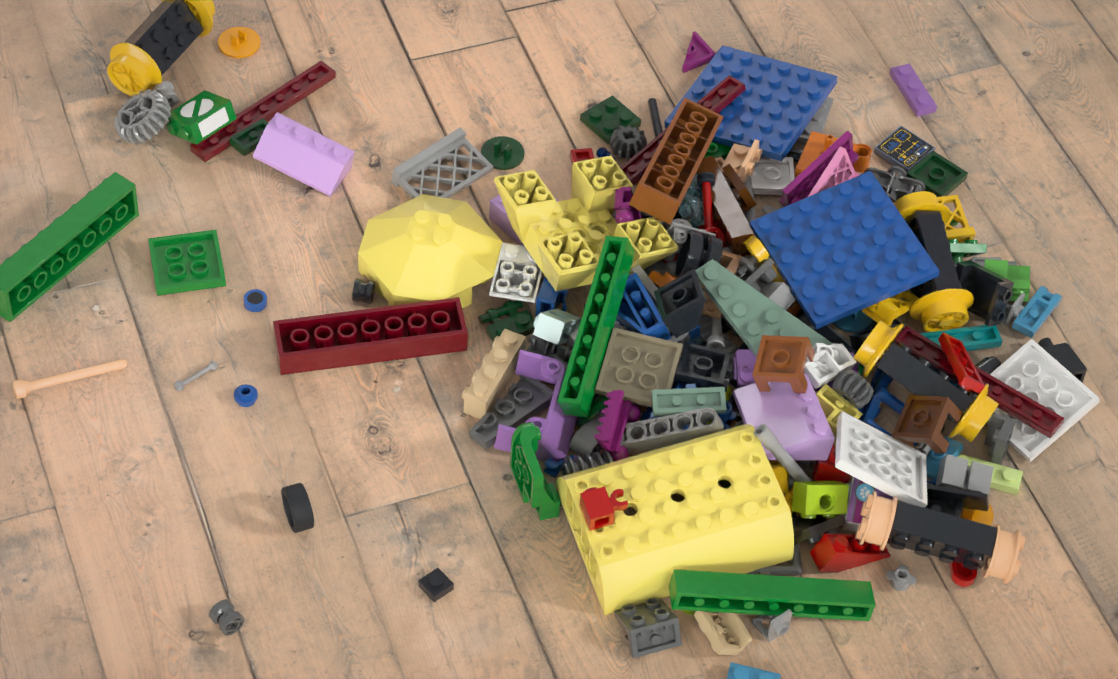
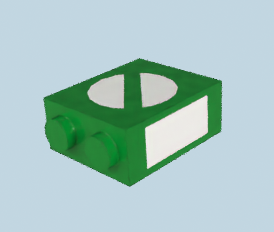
[166,90,237,145]

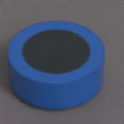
[244,289,267,312]

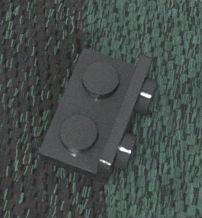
[984,413,1016,465]

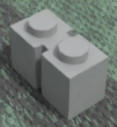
[936,454,994,495]

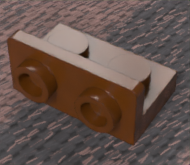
[722,164,757,213]

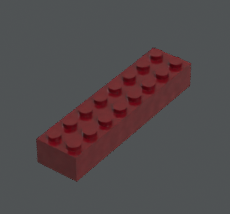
[273,297,468,375]

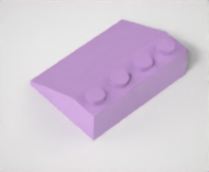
[732,373,835,460]

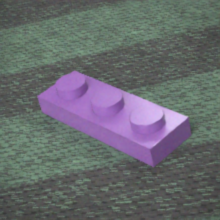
[890,64,937,117]

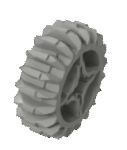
[114,89,171,145]

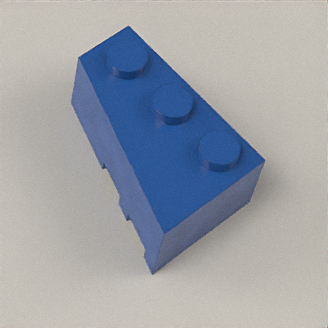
[616,273,671,340]

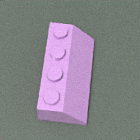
[253,112,355,197]

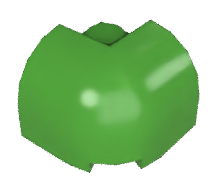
[984,259,1030,302]

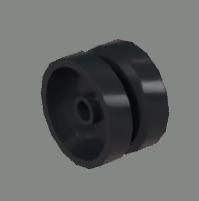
[675,230,723,278]

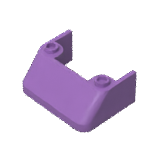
[494,350,577,462]

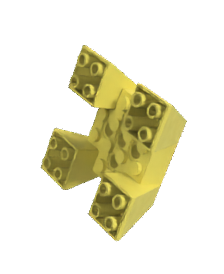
[494,156,679,291]

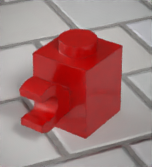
[812,443,850,483]
[579,486,628,531]

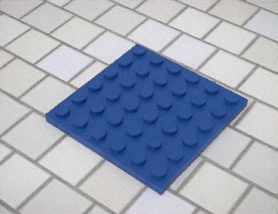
[664,45,837,162]
[750,171,940,329]

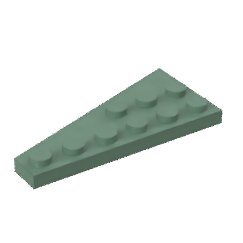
[696,259,833,358]

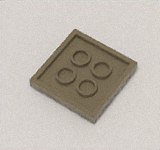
[595,327,683,407]

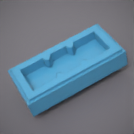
[926,436,964,480]

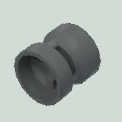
[209,599,245,636]

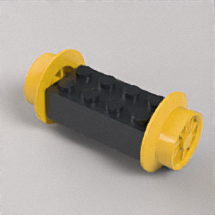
[107,0,215,96]
[894,191,974,332]
[854,320,999,443]

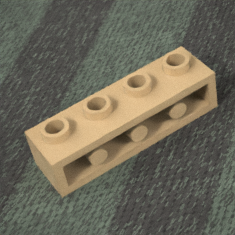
[462,328,526,419]

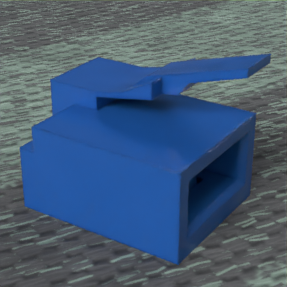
[535,277,568,318]

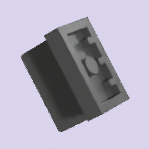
[614,598,682,658]

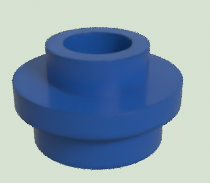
[234,384,258,407]

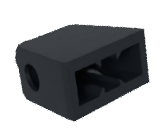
[1038,337,1087,383]

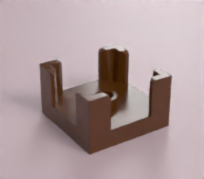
[892,395,962,454]

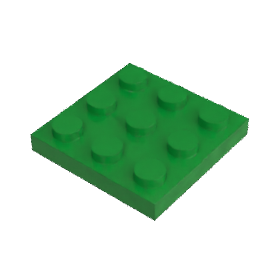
[148,230,226,296]

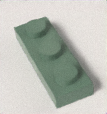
[651,387,726,416]

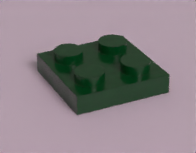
[580,95,641,145]
[906,151,968,197]

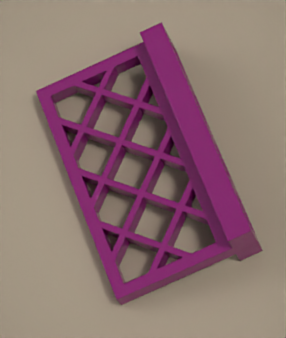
[779,130,859,207]

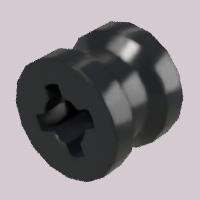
[352,278,375,304]

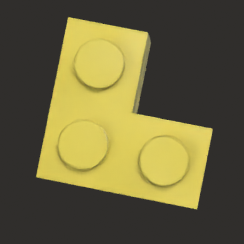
[816,384,863,447]

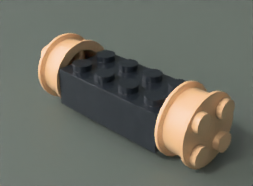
[855,491,1025,584]

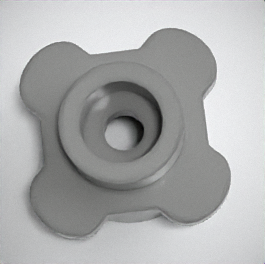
[886,565,916,591]

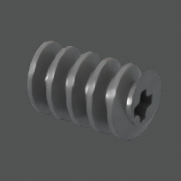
[562,451,613,476]

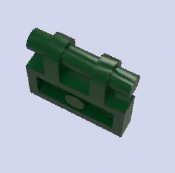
[478,300,535,341]

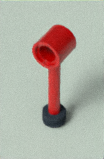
[697,172,725,244]

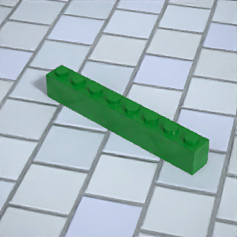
[557,236,635,417]
[669,569,876,621]

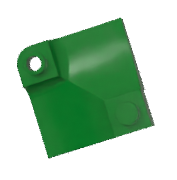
[510,422,562,521]

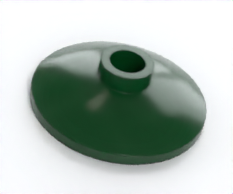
[575,395,609,426]

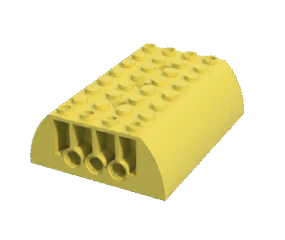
[555,424,794,616]

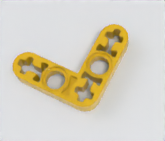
[743,236,786,284]

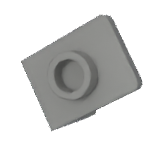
[1001,293,1026,326]
[752,609,792,642]

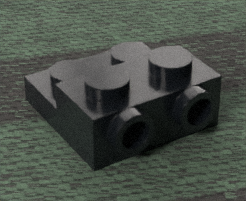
[675,342,734,393]

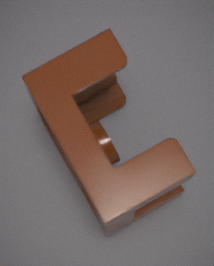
[752,335,815,394]

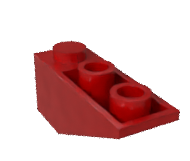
[809,533,891,572]

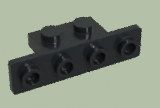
[925,483,989,518]

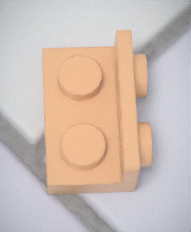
[720,140,762,184]

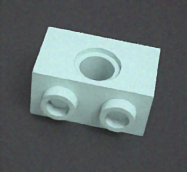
[533,309,582,345]

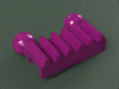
[614,187,642,224]
[594,390,641,462]

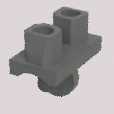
[736,256,777,292]

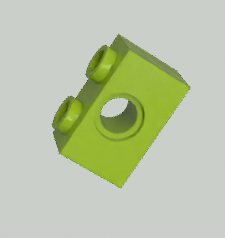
[792,481,849,519]

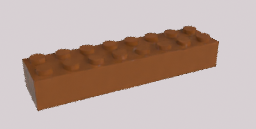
[629,97,724,224]

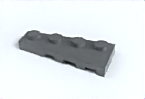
[469,375,554,450]

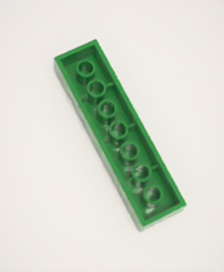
[0,172,139,322]

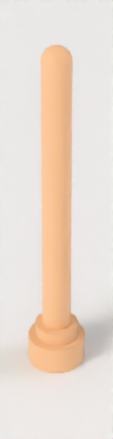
[12,359,127,399]

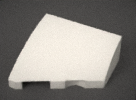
[804,343,856,389]

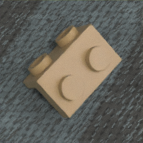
[693,611,752,656]

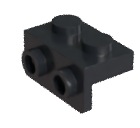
[792,514,847,545]

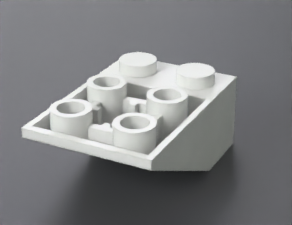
[489,242,544,303]

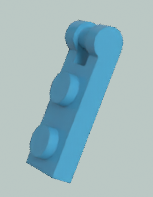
[1012,286,1062,338]

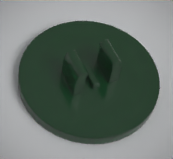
[481,136,525,170]

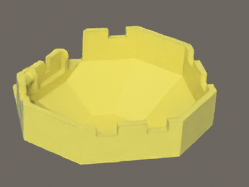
[358,194,502,308]

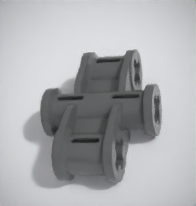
[863,166,926,203]

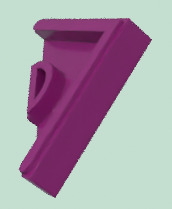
[682,31,716,73]

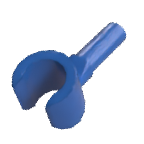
[543,455,574,477]

